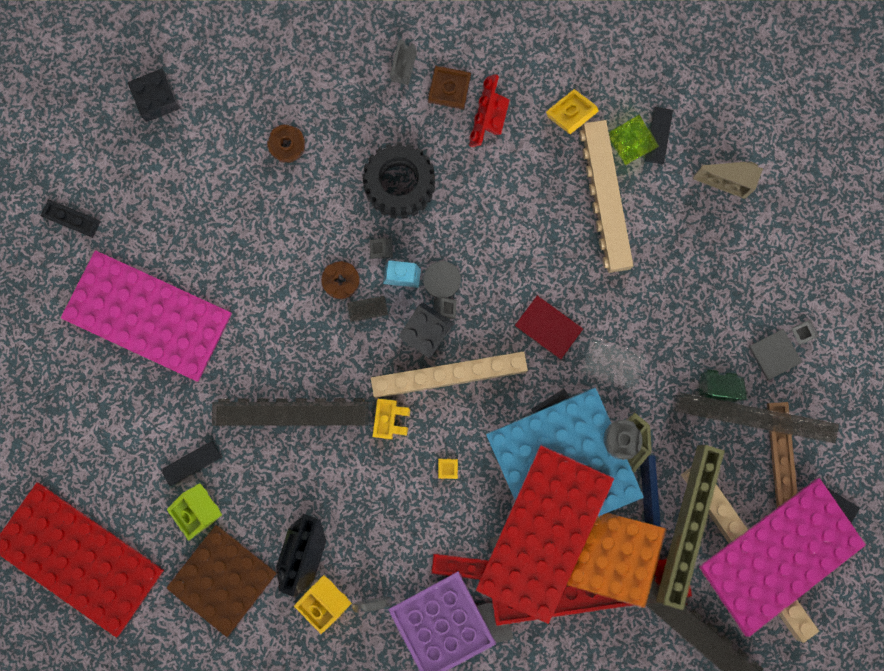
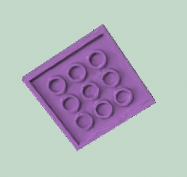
[388,571,496,671]

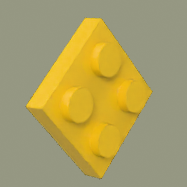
[546,89,599,134]

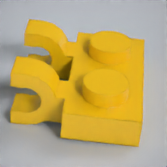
[373,399,410,440]

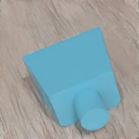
[383,261,421,288]

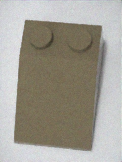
[692,162,763,199]

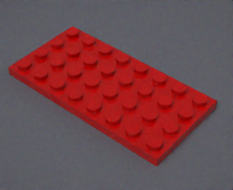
[476,445,614,624]
[0,483,164,638]

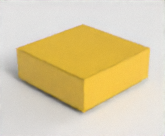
[438,459,458,479]

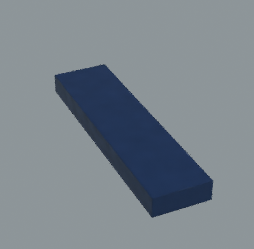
[640,455,661,527]

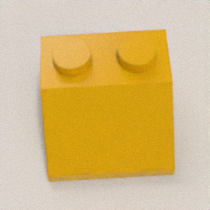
[294,575,352,634]

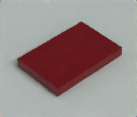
[515,295,583,360]

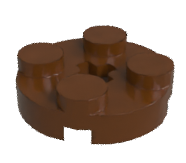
[267,124,305,163]
[321,261,360,300]

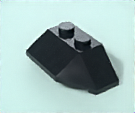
[276,514,326,598]

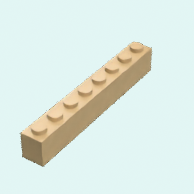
[579,120,633,273]
[371,352,528,398]

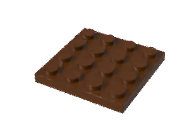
[166,525,277,637]

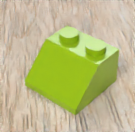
[167,483,222,541]

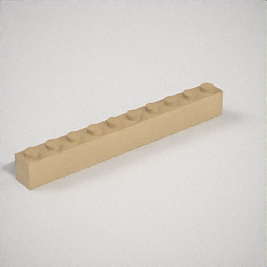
[681,468,819,643]

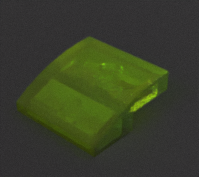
[609,114,659,166]

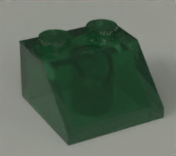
[698,370,747,402]

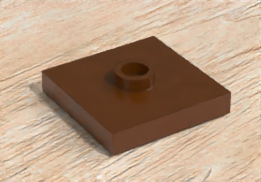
[428,65,471,110]

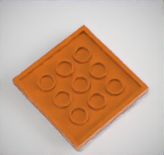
[567,513,666,608]

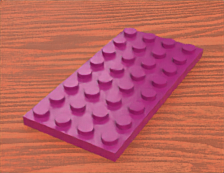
[61,250,232,382]
[699,478,866,637]

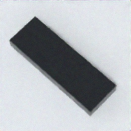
[645,107,673,165]
[40,199,101,238]
[161,441,222,487]

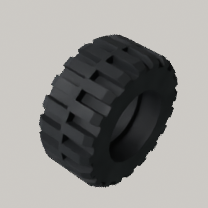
[362,142,435,219]

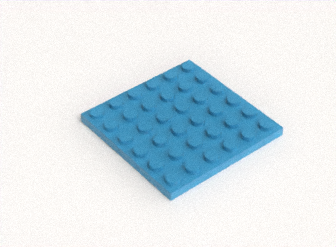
[486,387,644,517]

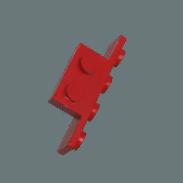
[469,74,510,147]

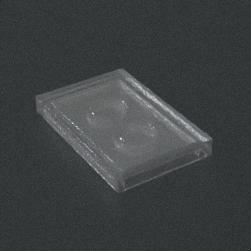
[580,336,647,392]

